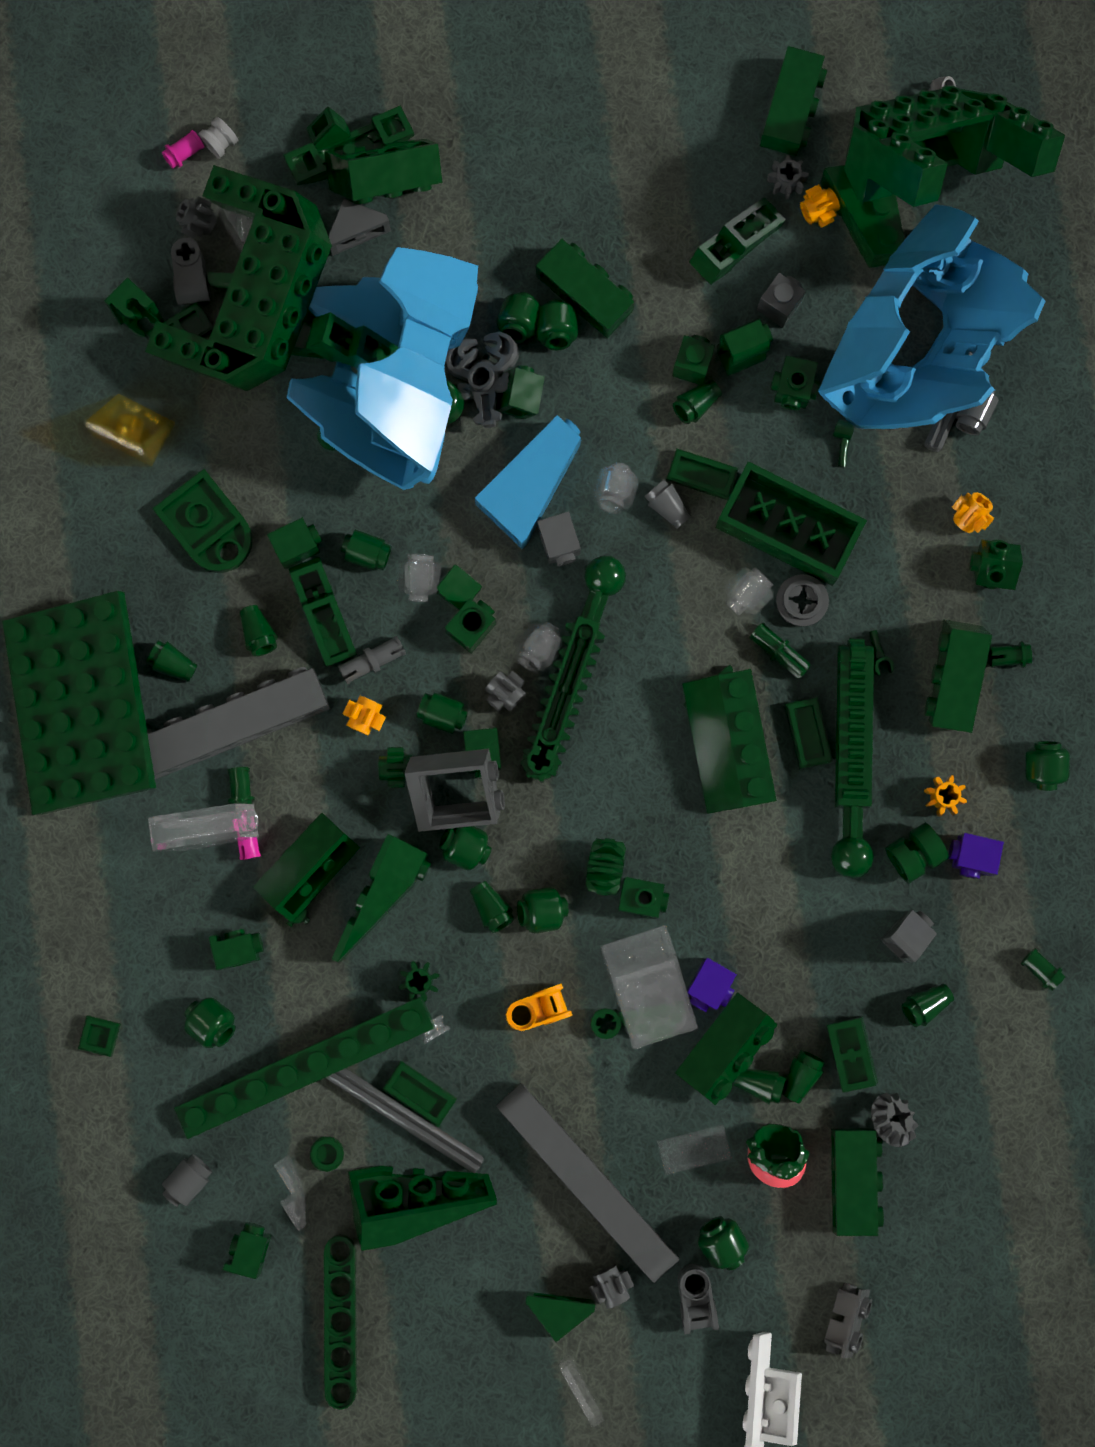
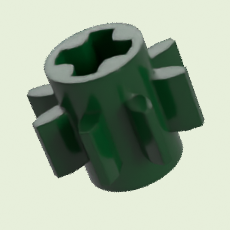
[378,747,413,788]
[399,961,440,1002]

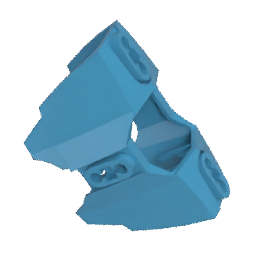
[818,204,1046,429]
[287,247,478,490]

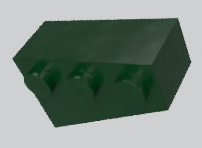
[324,139,443,204]
[820,165,904,268]
[925,619,992,733]

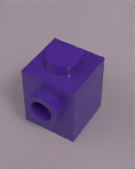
[949,833,1004,879]
[685,958,737,1012]

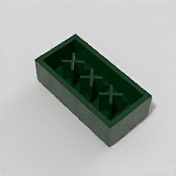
[715,461,867,586]

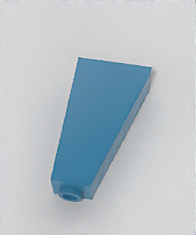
[475,415,581,549]

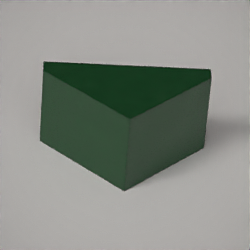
[526,1291,595,1342]

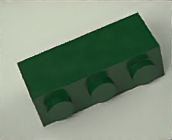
[760,46,828,156]
[536,239,634,339]
[253,813,360,923]
[675,992,778,1106]
[831,1129,884,1236]

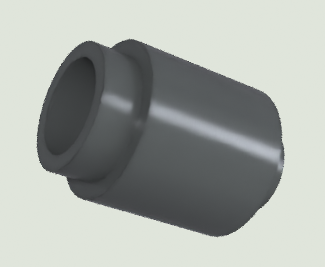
[956,391,999,436]
[162,1154,213,1207]

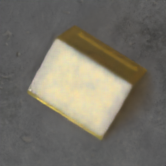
[85,394,175,466]

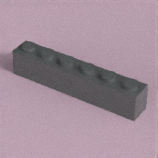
[147,667,330,780]

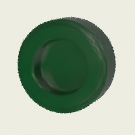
[310,1136,344,1172]

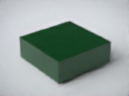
[78,1015,121,1057]

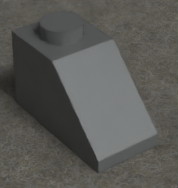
[880,910,937,963]

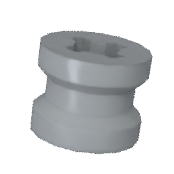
[197,116,238,159]

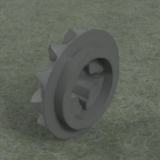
[776,574,829,627]
[871,1092,919,1147]

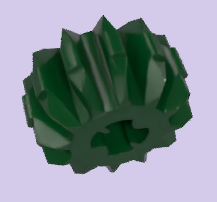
[586,838,626,896]

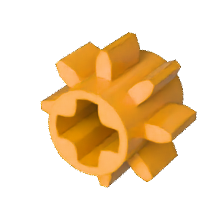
[800,184,840,228]
[952,492,994,533]
[342,695,386,736]
[924,775,967,817]

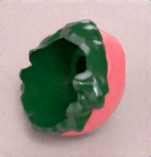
[746,1123,810,1188]

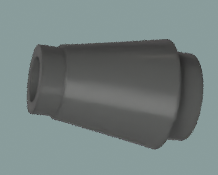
[644,480,691,529]

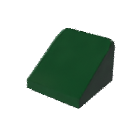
[307,107,351,149]
[436,564,482,610]

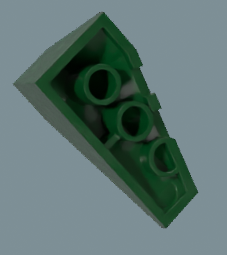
[332,834,431,963]
[348,1166,497,1251]

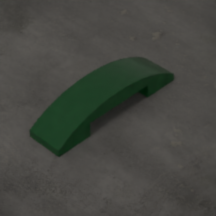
[283,105,414,185]

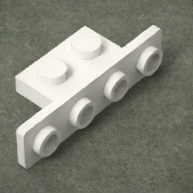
[743,1332,802,1447]

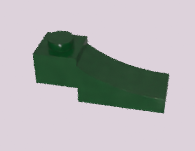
[689,197,786,285]
[306,312,398,368]
[289,557,357,667]

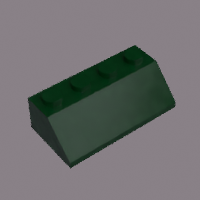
[682,669,777,814]

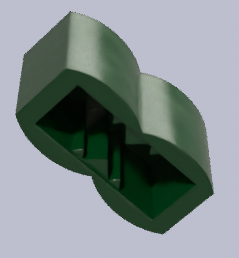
[717,319,773,376]

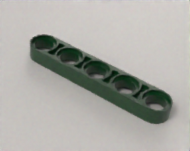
[324,1235,357,1410]

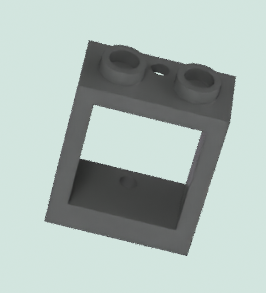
[404,748,505,832]

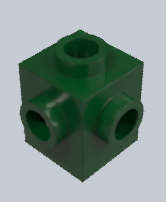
[770,355,820,410]
[969,540,1023,590]

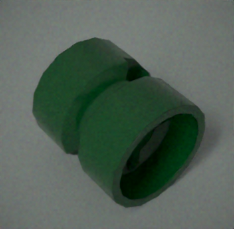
[885,822,949,884]

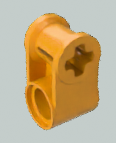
[505,983,573,1031]

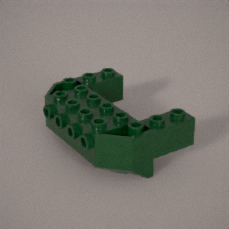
[844,86,1065,207]
[145,165,332,391]

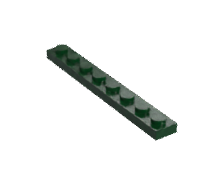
[174,996,435,1139]

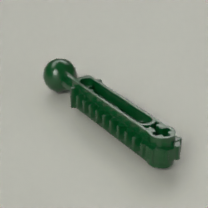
[521,555,626,783]
[831,638,874,878]

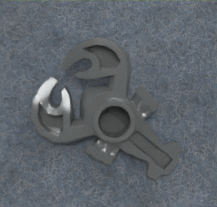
[446,332,519,428]

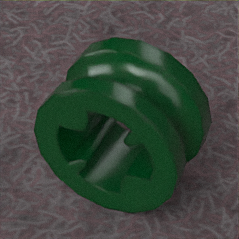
[591,1008,621,1039]

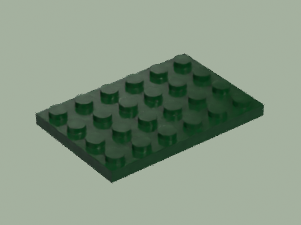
[2,591,156,815]

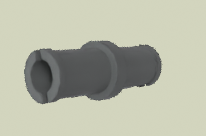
[338,636,406,685]

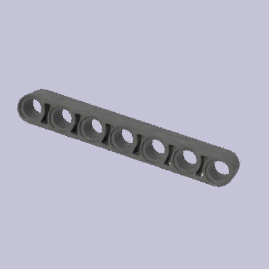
[496,1082,680,1283]

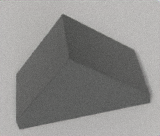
[328,199,391,256]

